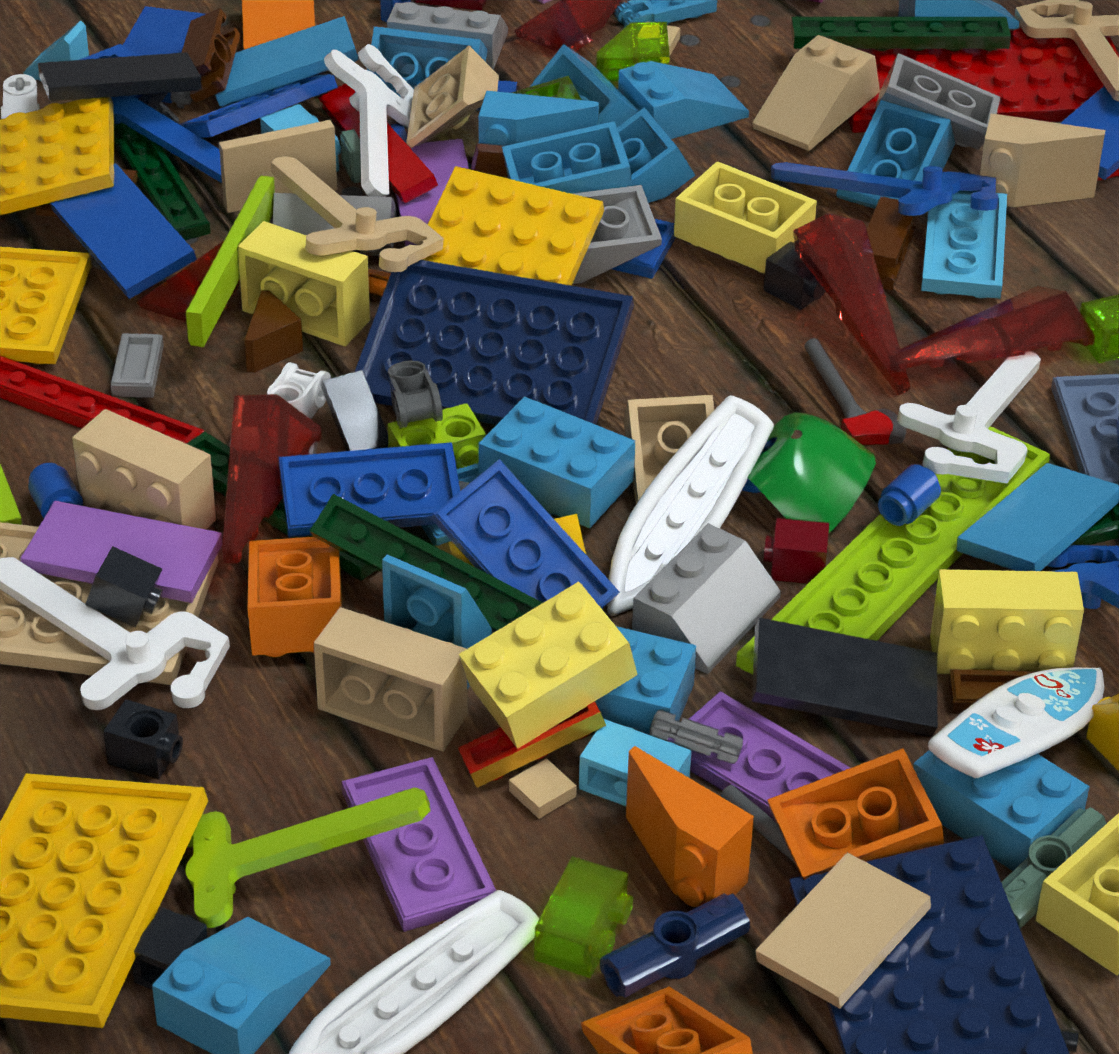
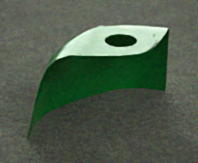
[747,412,876,533]

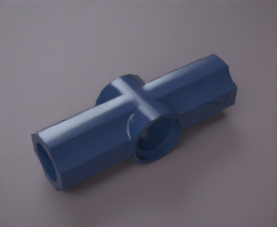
[600,893,750,998]

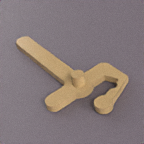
[1015,0,1119,101]
[271,156,444,272]

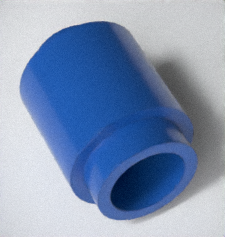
[28,463,83,518]
[878,464,941,526]

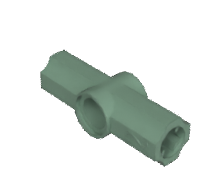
[1001,807,1107,929]

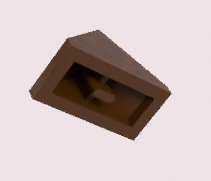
[244,290,303,373]

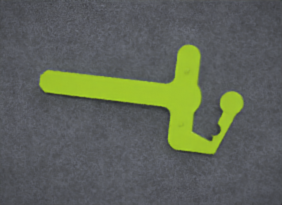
[185,787,431,928]

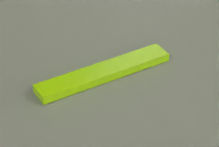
[186,175,275,347]

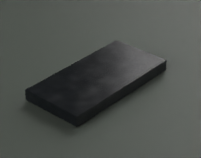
[38,52,201,101]
[752,618,938,737]

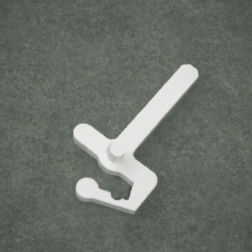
[324,44,414,197]
[897,349,1041,483]
[0,557,230,710]

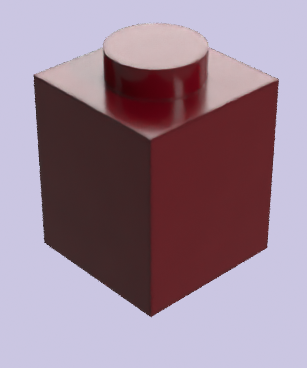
[763,518,829,584]

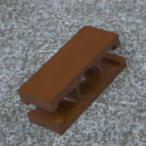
[181,8,241,103]
[854,196,916,291]

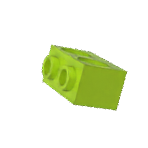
[388,403,486,469]

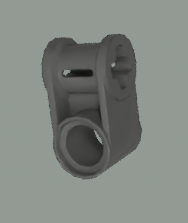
[388,361,443,429]

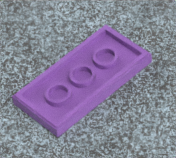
[395,139,469,246]
[20,501,223,603]
[667,691,850,822]
[342,757,496,932]

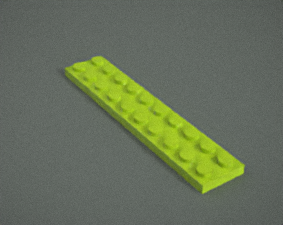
[736,426,1050,675]

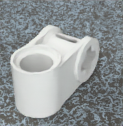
[1,74,40,119]
[267,362,331,427]

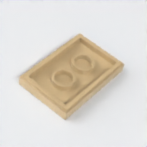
[219,120,337,213]
[755,852,931,1009]

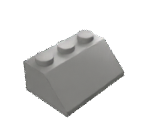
[387,2,508,70]
[876,53,1000,150]
[273,193,398,256]
[632,523,781,674]

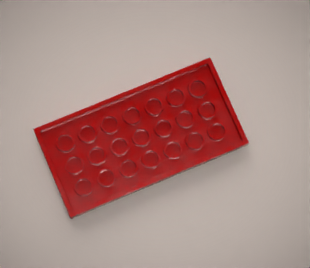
[848,28,1119,133]

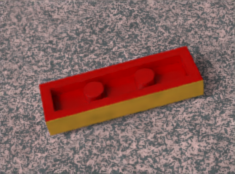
[458,701,606,788]

